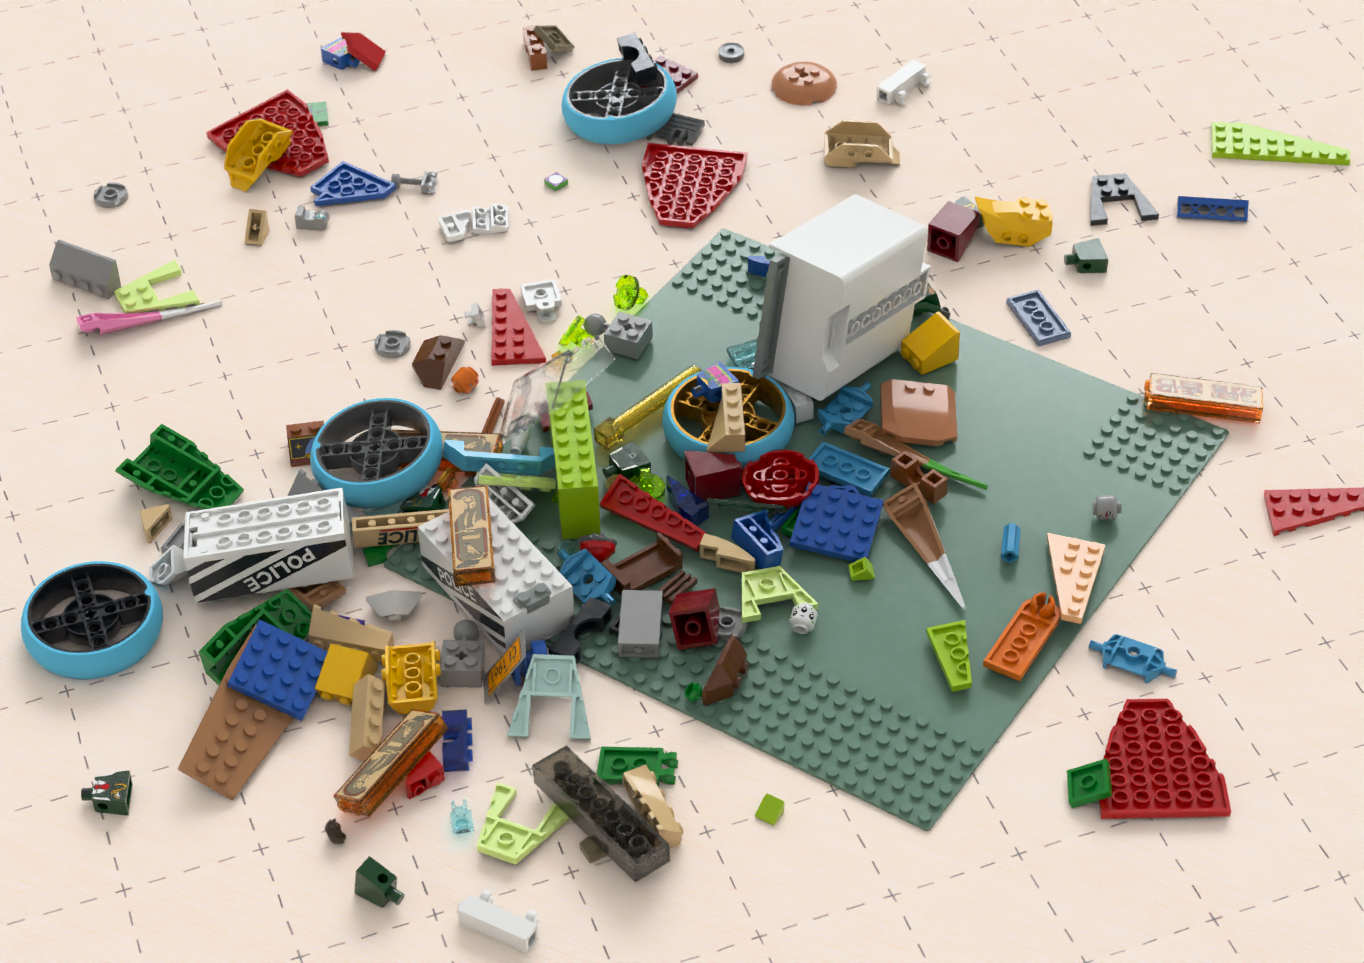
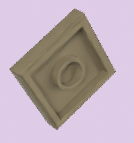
[533,25,575,52]

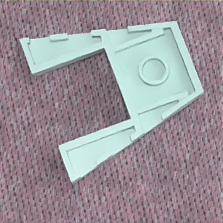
[507,654,591,740]

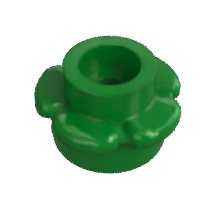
[684,682,702,702]

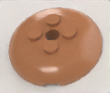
[771,62,837,105]

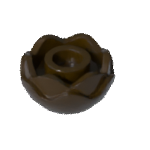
[324,818,346,844]

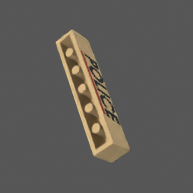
[352,509,452,548]

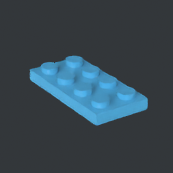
[809,442,890,497]

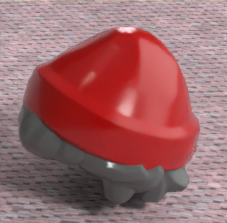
[578,532,617,563]

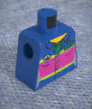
[321,37,360,70]
[691,361,739,403]

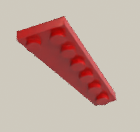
[599,474,707,552]

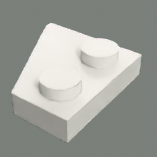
[438,209,471,243]

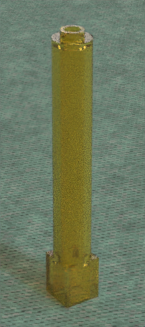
[594,365,702,450]

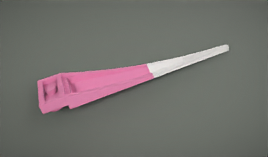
[76,301,223,335]

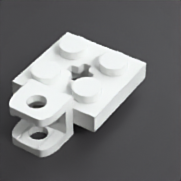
[520,279,562,323]

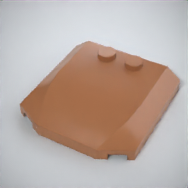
[880,379,958,446]

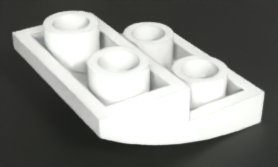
[471,204,508,234]

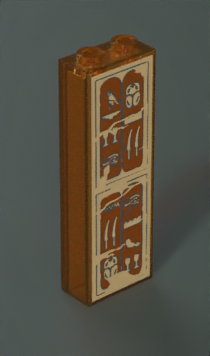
[1144,373,1263,423]

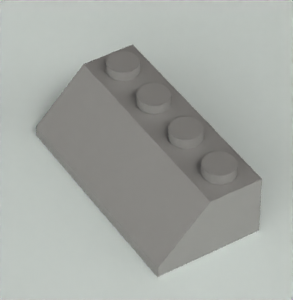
[49,239,121,299]

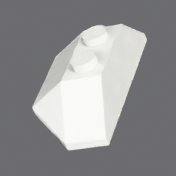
[474,464,535,524]

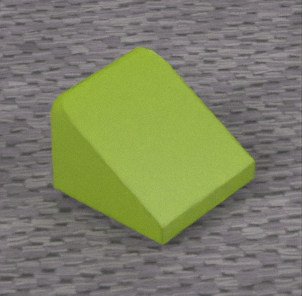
[848,557,875,581]
[755,793,784,825]

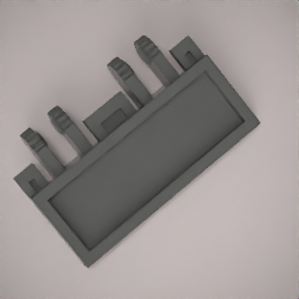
[646,113,705,146]

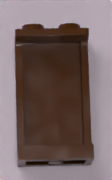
[601,533,683,596]

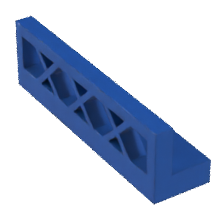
[1177,196,1249,222]

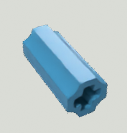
[1001,523,1021,563]

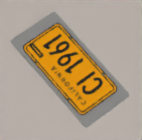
[483,629,526,704]

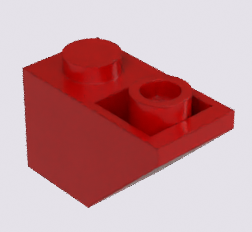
[405,751,445,799]

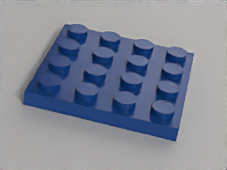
[789,482,884,562]
[227,620,327,721]

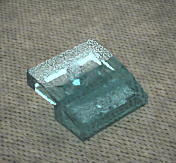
[726,339,757,370]

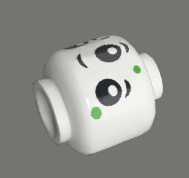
[789,603,818,634]

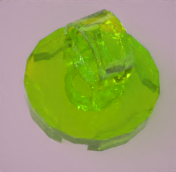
[613,275,649,311]
[558,315,594,350]
[630,467,665,501]

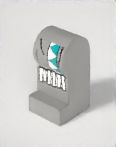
[294,206,330,230]

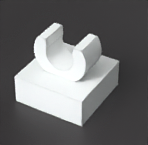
[464,302,486,328]

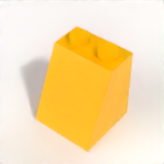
[900,312,960,375]
[315,644,378,705]

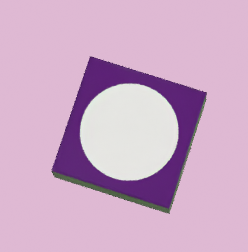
[544,172,568,191]

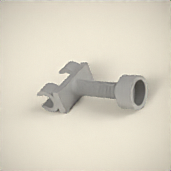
[391,171,438,195]

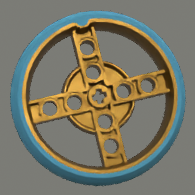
[662,367,795,469]

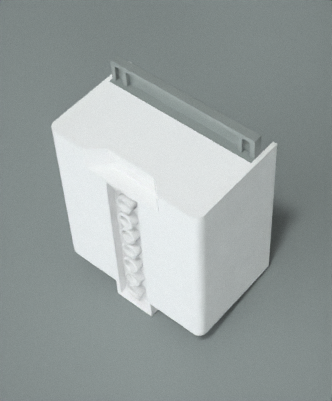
[751,194,931,401]

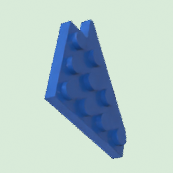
[310,161,396,207]

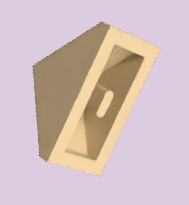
[244,209,269,245]
[140,504,172,544]

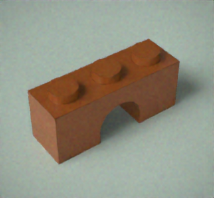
[522,25,547,71]
[891,450,948,504]

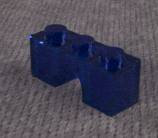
[442,709,473,772]

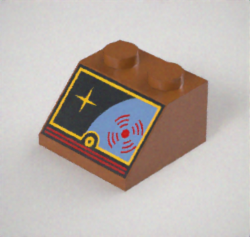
[286,420,324,467]

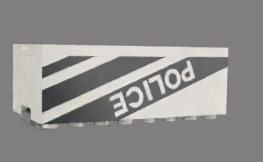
[183,488,354,603]
[418,495,574,654]

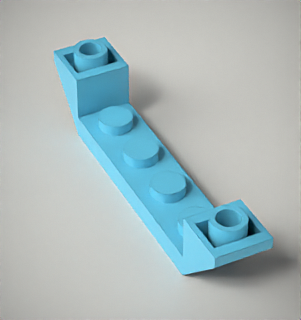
[443,440,555,476]

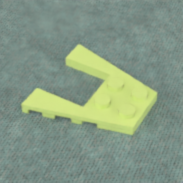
[114,260,200,313]
[476,471,556,492]
[477,782,574,865]

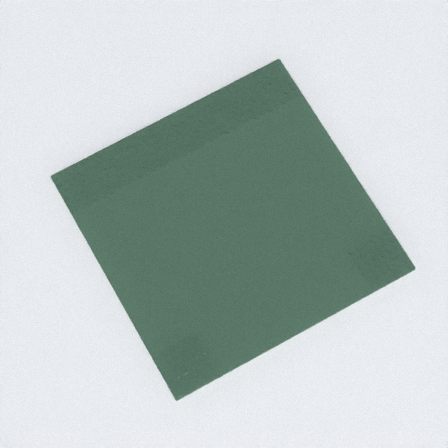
[384,228,1229,831]

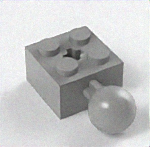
[584,312,653,359]
[440,619,485,688]

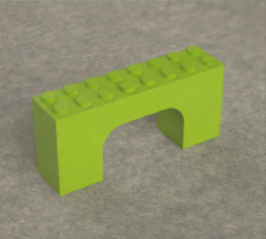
[547,380,601,540]

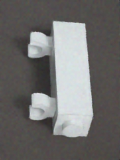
[876,59,931,106]
[457,889,539,953]

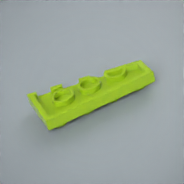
[926,620,972,692]

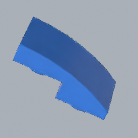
[748,256,770,277]

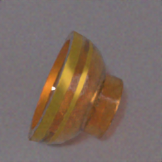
[436,467,459,493]

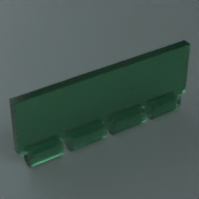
[707,498,789,514]

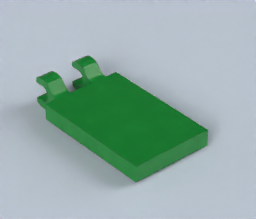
[595,746,678,786]

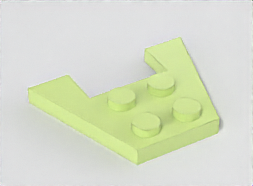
[741,566,818,623]

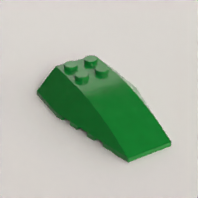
[115,424,244,510]
[199,589,312,686]

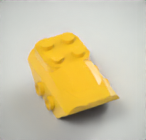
[223,119,293,192]
[974,196,1053,247]
[382,641,441,714]

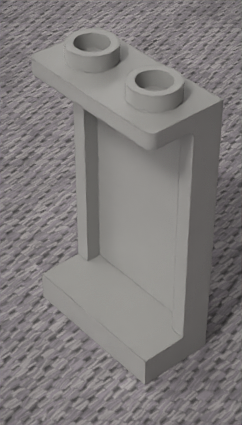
[618,590,663,658]

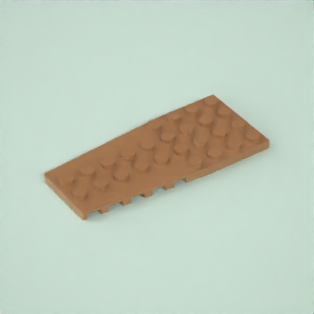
[178,624,294,800]

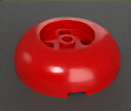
[742,450,819,510]

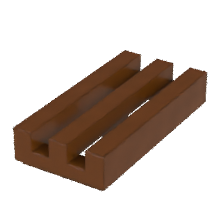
[657,570,697,606]

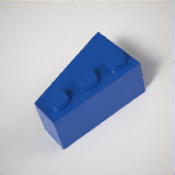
[731,509,783,569]

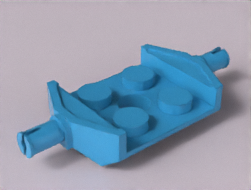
[818,382,873,435]
[558,549,616,607]
[1088,634,1177,683]

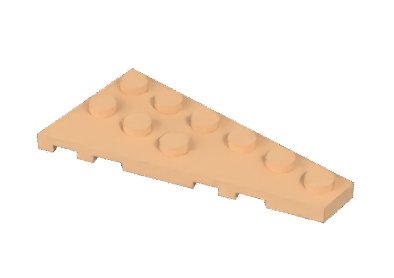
[1047,533,1105,624]

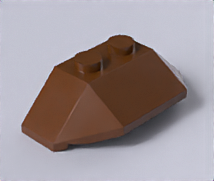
[412,335,465,390]
[702,633,750,705]

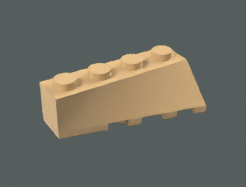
[706,383,745,453]
[308,604,395,663]
[349,674,388,762]
[622,765,684,853]

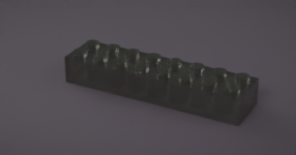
[532,745,670,883]

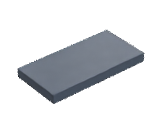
[1006,289,1071,347]

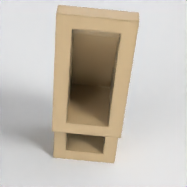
[700,533,755,573]

